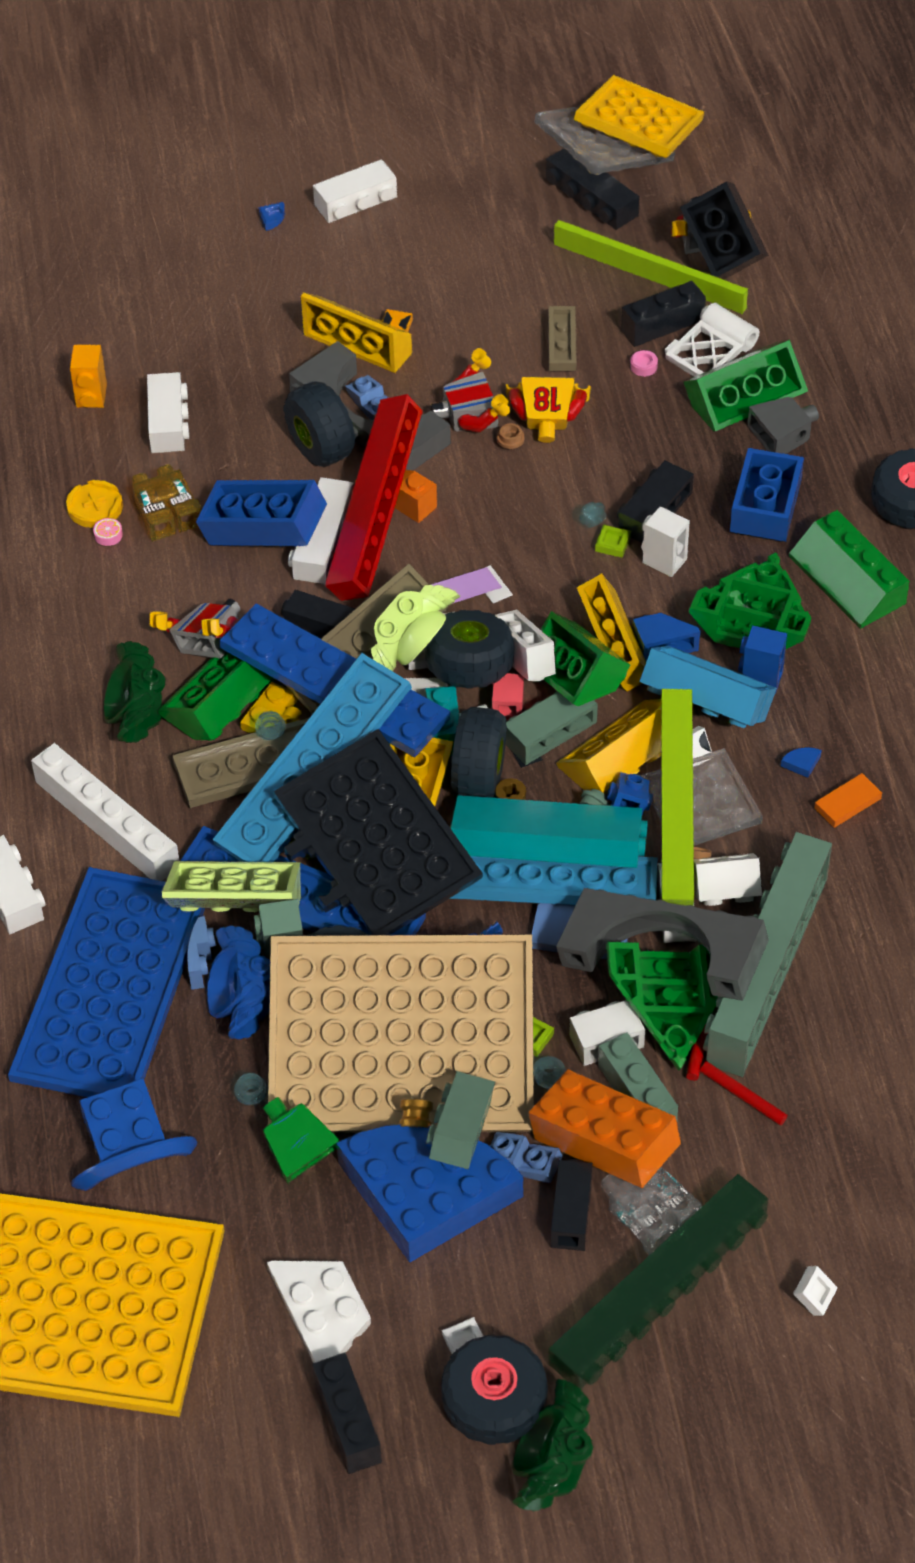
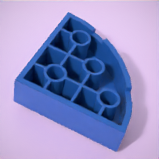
[337,1125,523,1263]

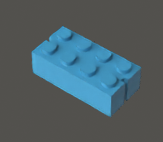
[639,646,777,728]

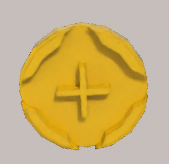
[66,480,123,528]

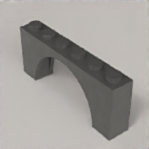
[289,341,451,470]
[556,888,769,1001]

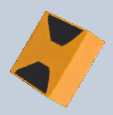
[382,309,413,332]

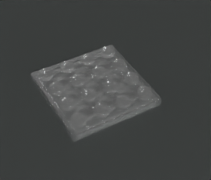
[534,106,676,175]

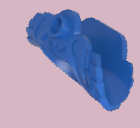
[207,926,270,1040]

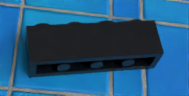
[546,145,640,230]

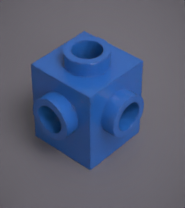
[606,772,653,815]

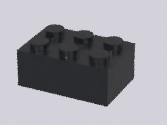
[680,181,769,280]

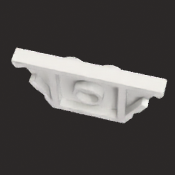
[267,1261,371,1363]

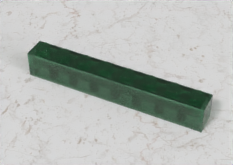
[548,1174,769,1389]

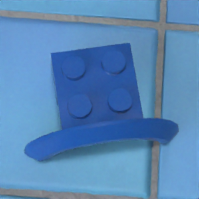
[71,1078,198,1191]

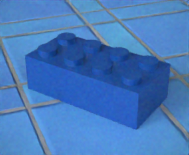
[196,480,327,546]

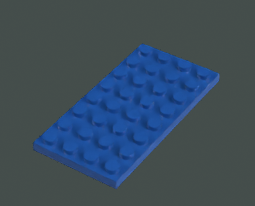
[8,867,205,1097]

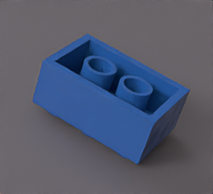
[730,448,804,542]

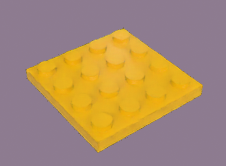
[574,75,704,158]

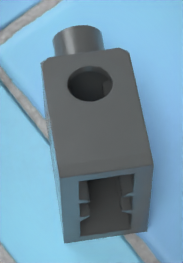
[748,397,819,454]

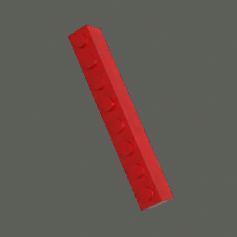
[325,394,423,601]

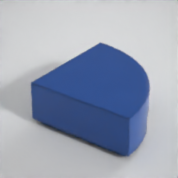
[258,202,285,231]
[781,747,822,778]

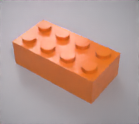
[528,1069,681,1188]

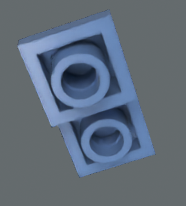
[345,375,388,421]
[188,916,216,990]
[490,1132,563,1183]

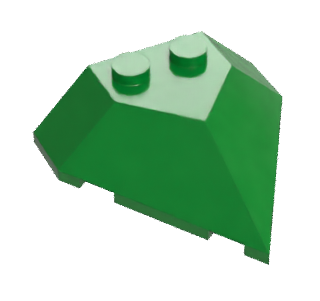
[689,552,812,649]
[606,942,718,1071]

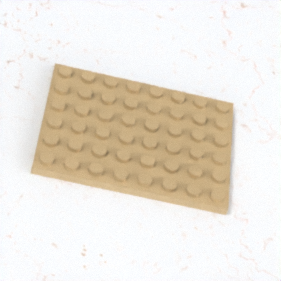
[268,935,534,1133]

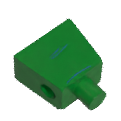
[263,1097,339,1184]

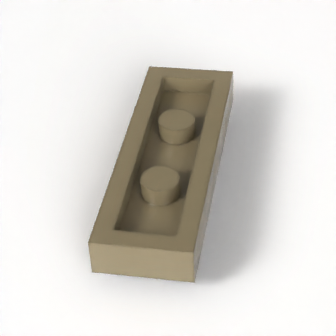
[548,306,576,371]

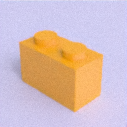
[70,345,107,408]

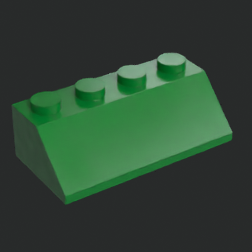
[683,340,808,432]
[789,510,910,629]
[541,611,631,706]
[158,651,276,741]

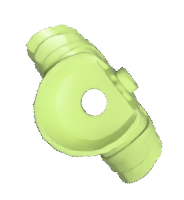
[371,585,460,671]

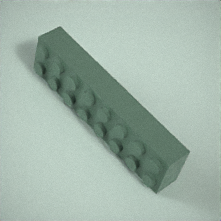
[703,832,832,1077]

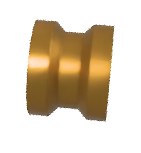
[496,778,526,800]
[399,1099,433,1128]

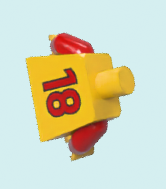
[505,377,591,443]

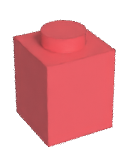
[492,673,524,721]

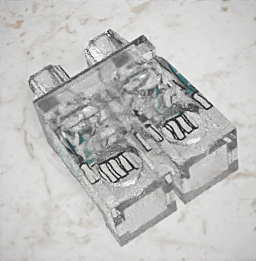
[602,1166,702,1258]

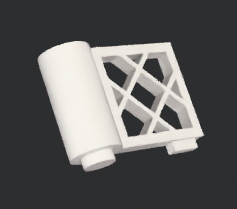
[665,303,759,377]

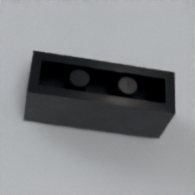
[621,280,706,347]
[617,460,694,543]
[312,1352,382,1475]

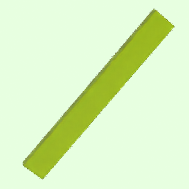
[554,220,748,314]
[661,689,694,906]

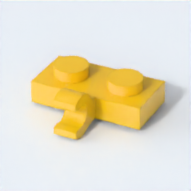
[240,682,302,734]

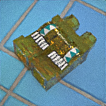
[132,464,202,542]

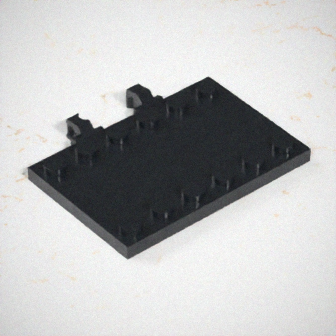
[273,729,483,936]

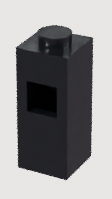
[281,589,356,639]
[551,1159,593,1251]

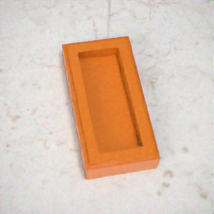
[814,773,882,828]

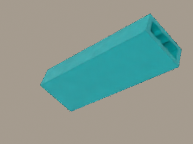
[451,795,648,868]

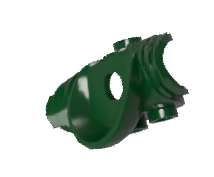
[103,641,166,743]
[512,1379,593,1511]

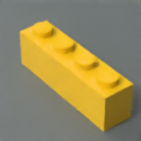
[577,574,646,692]

